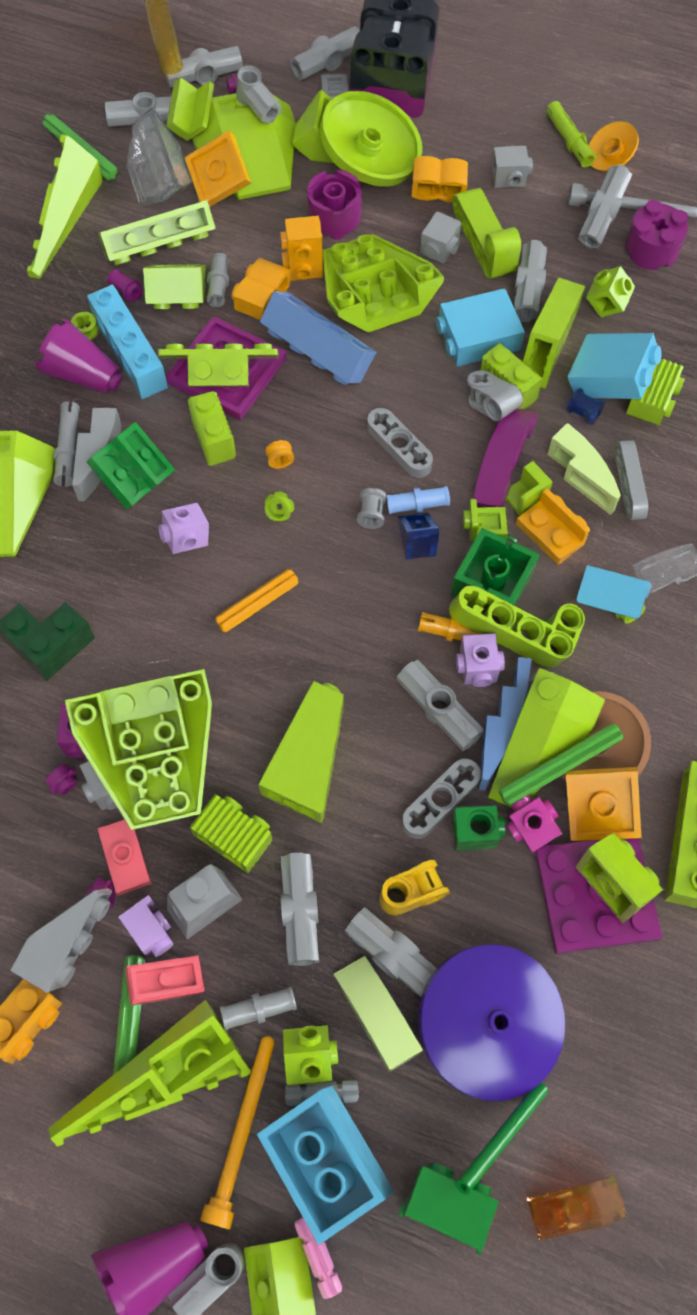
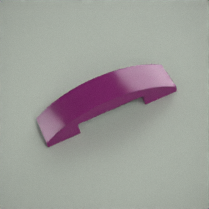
[473,409,538,507]

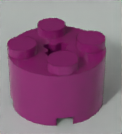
[307,170,362,240]
[625,200,688,270]

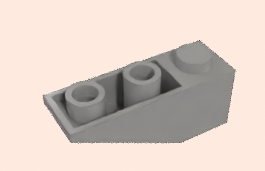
[10,888,112,993]

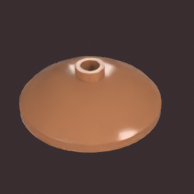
[560,691,651,781]

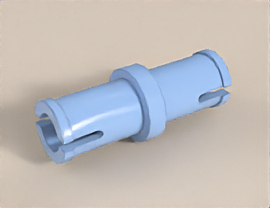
[386,486,450,514]

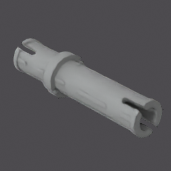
[53,401,80,487]

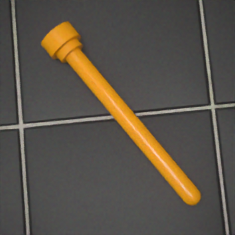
[200,1036,275,1230]

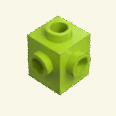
[586,266,635,317]
[283,1025,339,1085]

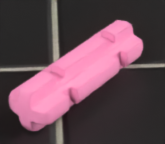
[295,1217,342,1299]

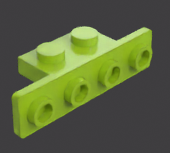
[158,343,279,387]

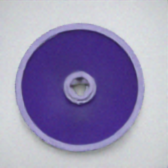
[418,945,565,1101]

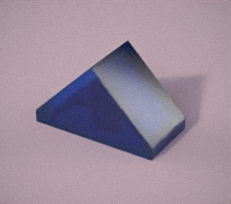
[398,513,439,560]

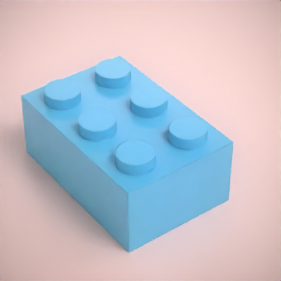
[257,1086,394,1245]

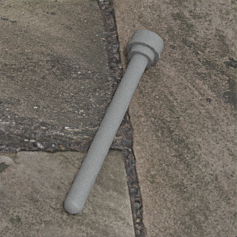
[568,183,697,218]

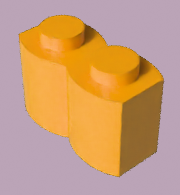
[411,156,468,203]
[232,258,291,320]

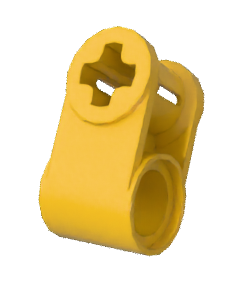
[379,860,450,916]

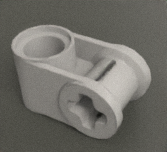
[467,370,523,421]

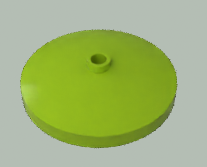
[319,91,422,186]

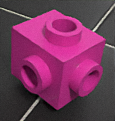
[506,795,562,852]

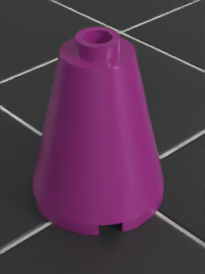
[36,319,123,394]
[90,1221,208,1315]

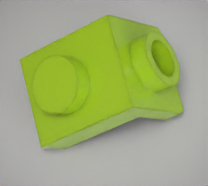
[462,499,508,541]

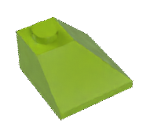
[292,90,334,163]

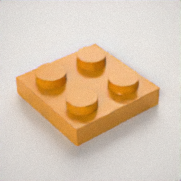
[184,131,251,207]
[566,767,642,841]

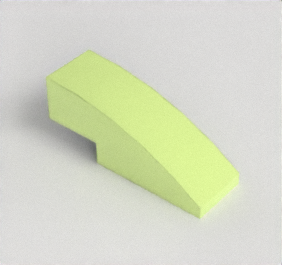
[547,423,621,515]
[334,956,423,1072]

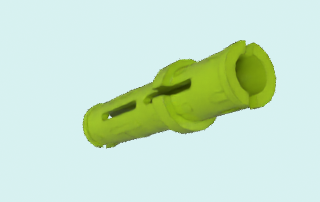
[545,101,597,168]

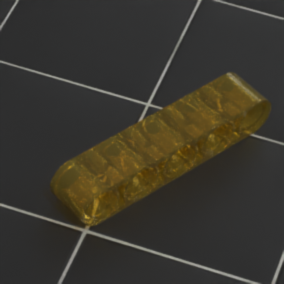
[144,0,184,75]

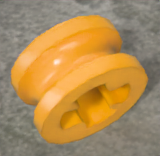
[265,440,294,469]

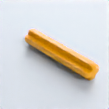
[215,569,298,632]

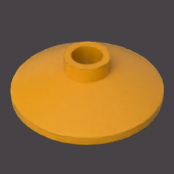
[589,121,639,172]

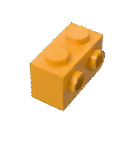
[280,216,323,281]

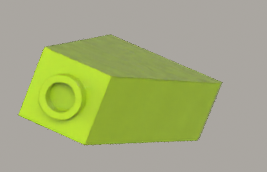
[523,277,585,389]
[258,681,344,823]

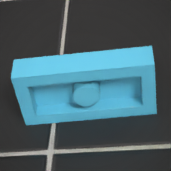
[576,565,651,619]

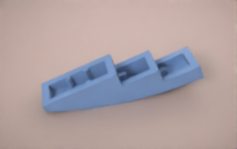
[478,657,532,791]

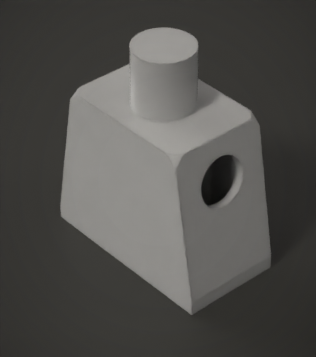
[167,864,243,939]

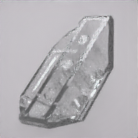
[127,107,192,206]

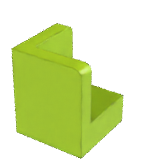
[506,461,553,516]

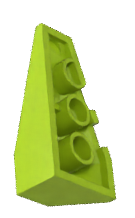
[488,668,605,808]

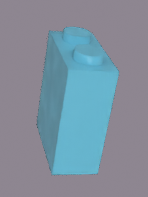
[435,288,525,367]
[567,333,662,399]

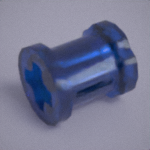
[566,388,606,425]

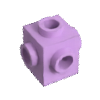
[158,502,209,554]
[456,633,505,687]

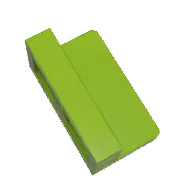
[166,77,214,141]
[244,1237,316,1315]

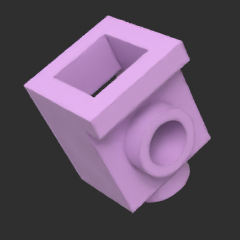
[119,895,174,958]

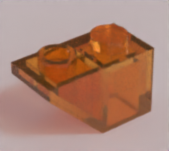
[527,1175,627,1240]

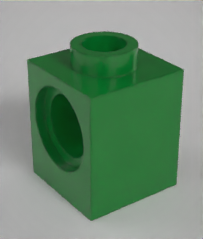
[452,805,505,851]

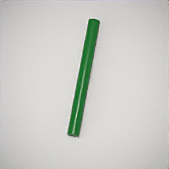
[456,1083,548,1195]

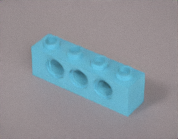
[87,285,168,399]

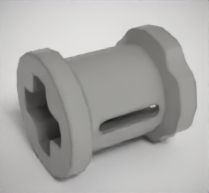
[356,488,386,529]

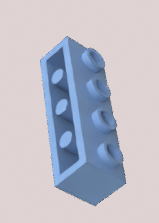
[260,291,377,385]

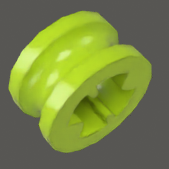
[71,312,99,340]

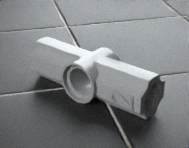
[290,26,360,81]
[163,46,243,88]
[105,92,172,130]
[578,164,633,249]
[514,240,547,322]
[396,660,485,752]
[281,852,319,966]
[345,907,437,998]

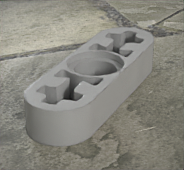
[367,408,433,478]
[615,440,648,520]
[402,759,481,839]

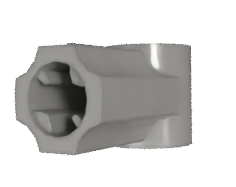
[236,66,281,124]
[167,1243,246,1315]

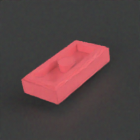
[97,819,151,896]
[125,955,204,1006]

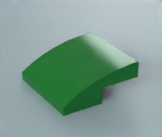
[86,422,175,510]

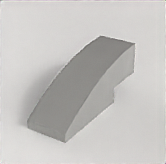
[72,408,122,501]

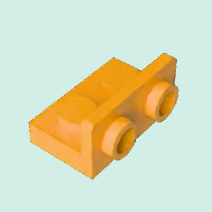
[516,489,590,565]
[0,979,63,1064]

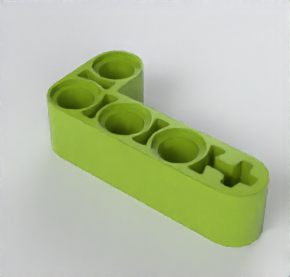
[452,187,521,279]
[449,586,585,668]

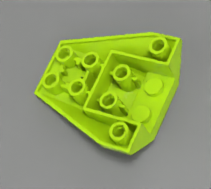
[192,93,296,200]
[322,234,444,333]
[0,431,55,557]
[65,669,212,830]

